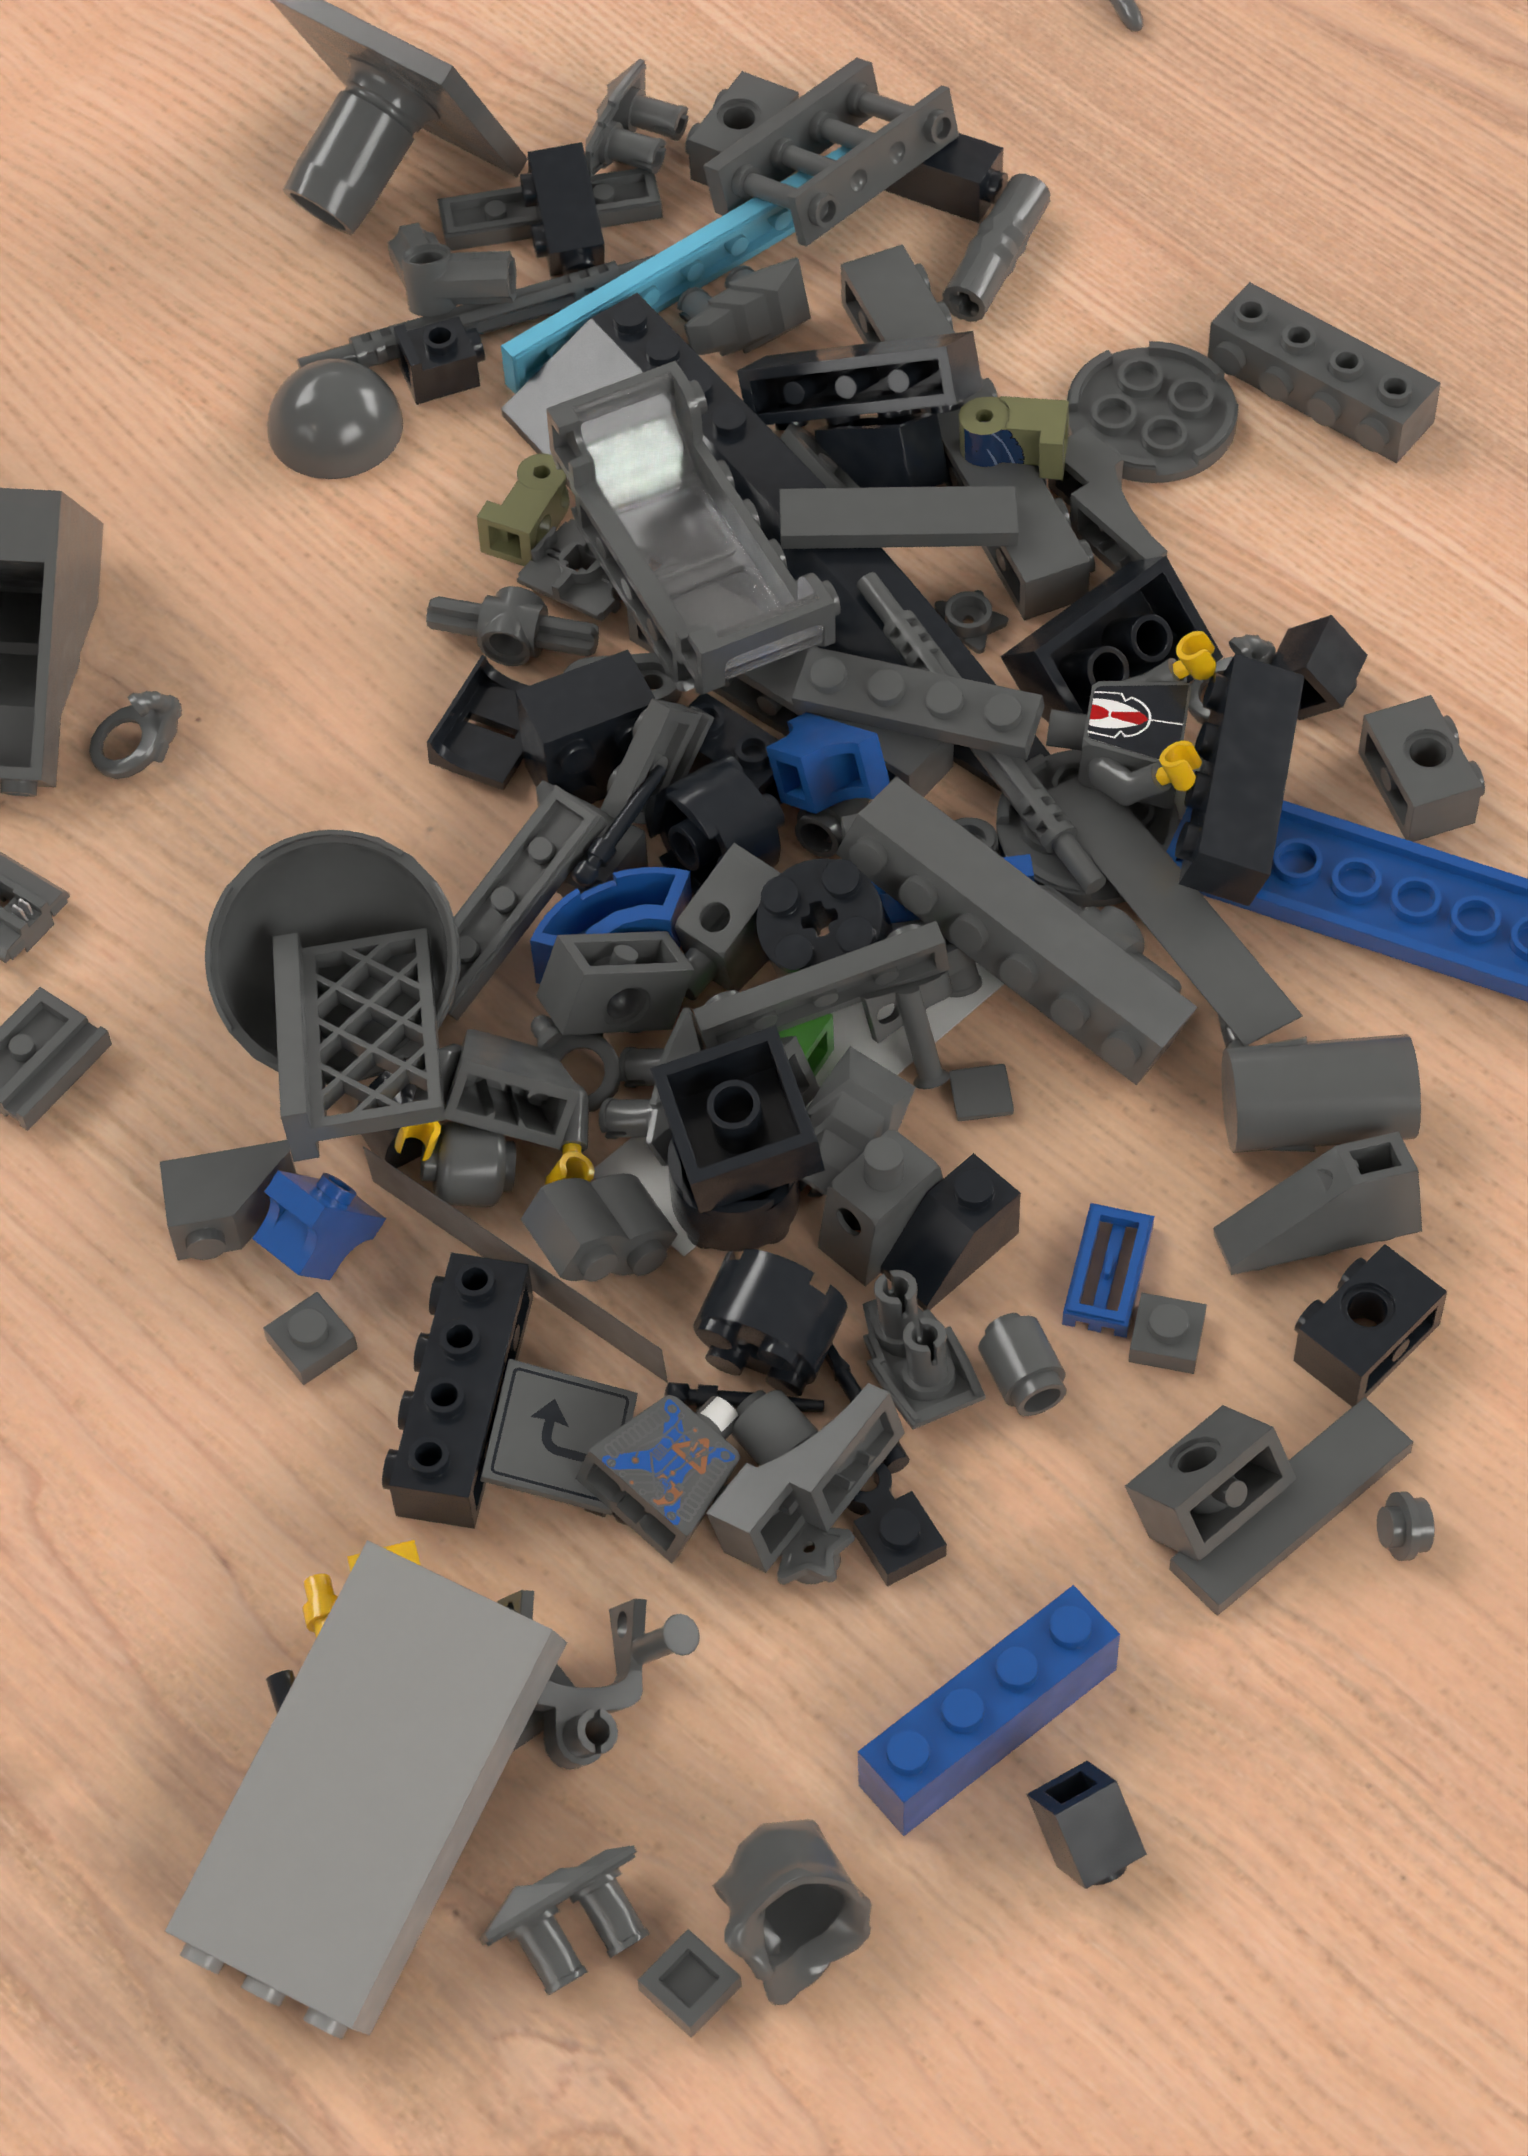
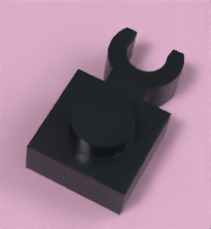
[847,1462,947,1587]

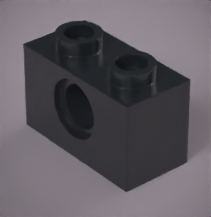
[1293,1244,1447,1407]

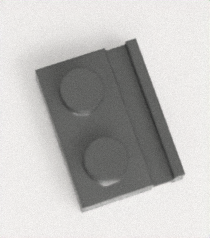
[600,699,715,824]
[0,987,112,1131]

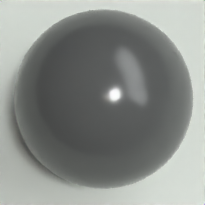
[267,359,403,479]

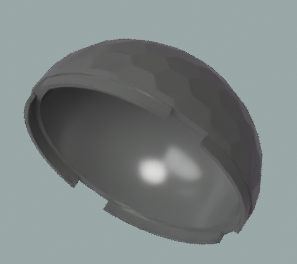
[205,830,460,1085]

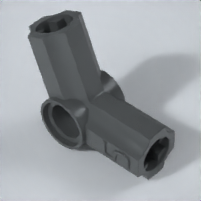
[388,223,517,316]

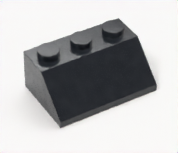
[1000,555,1223,722]

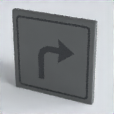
[480,1359,638,1515]

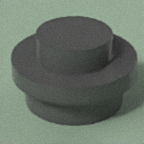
[1377,1491,1435,1561]

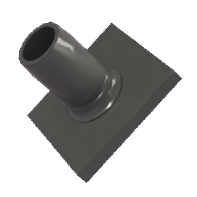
[270,0,528,235]

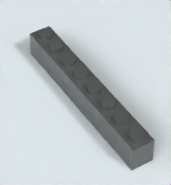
[841,244,1095,621]

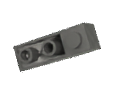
[1213,1131,1422,1275]

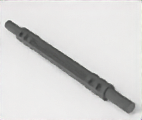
[297,254,657,369]
[857,572,1106,895]

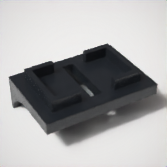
[427,655,528,791]

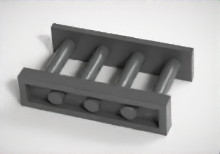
[703,57,959,247]

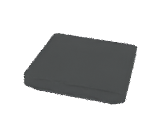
[949,1064,1014,1121]

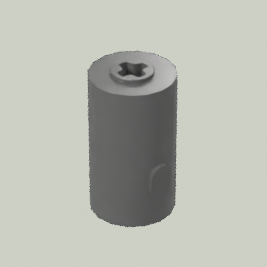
[1221,1034,1421,1153]

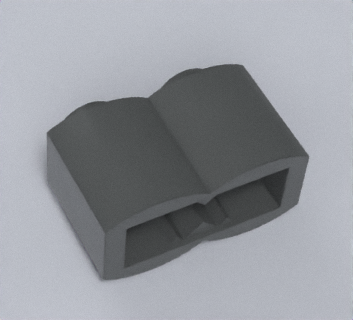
[521,1173,678,1282]

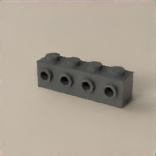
[1208,282,1441,463]

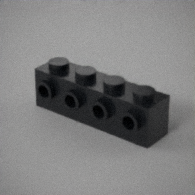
[737,331,983,431]
[1175,653,1304,907]
[382,1252,533,1529]

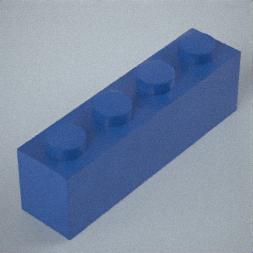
[858,1585,1120,1836]

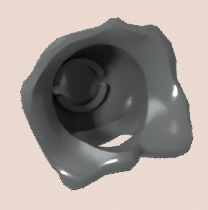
[713,1819,872,2005]

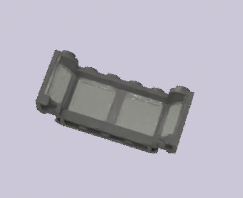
[546,361,841,694]

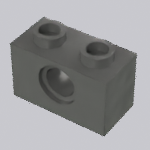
[685,71,799,186]
[1358,695,1485,842]
[536,931,694,1036]
[1125,1405,1297,1562]

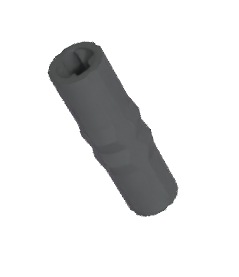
[942,173,1051,322]

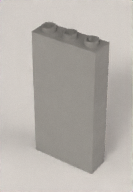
[165,1540,567,2039]

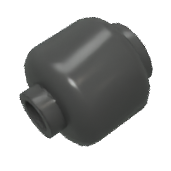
[420,1121,516,1207]

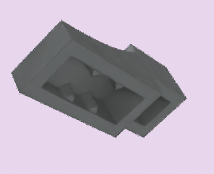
[1048,426,1168,573]
[706,1383,905,1573]

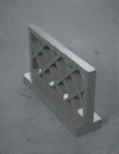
[273,928,445,1162]

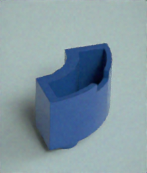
[530,867,692,984]

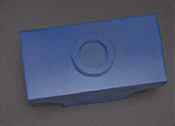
[766,712,890,814]
[252,1170,386,1280]

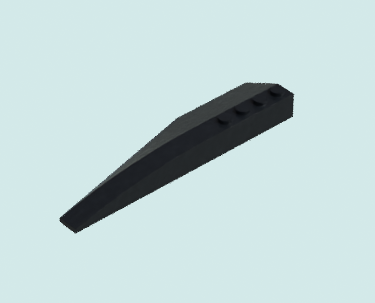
[501,293,1050,793]

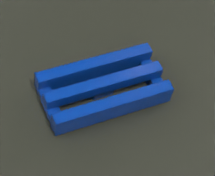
[1062,1203,1154,1338]

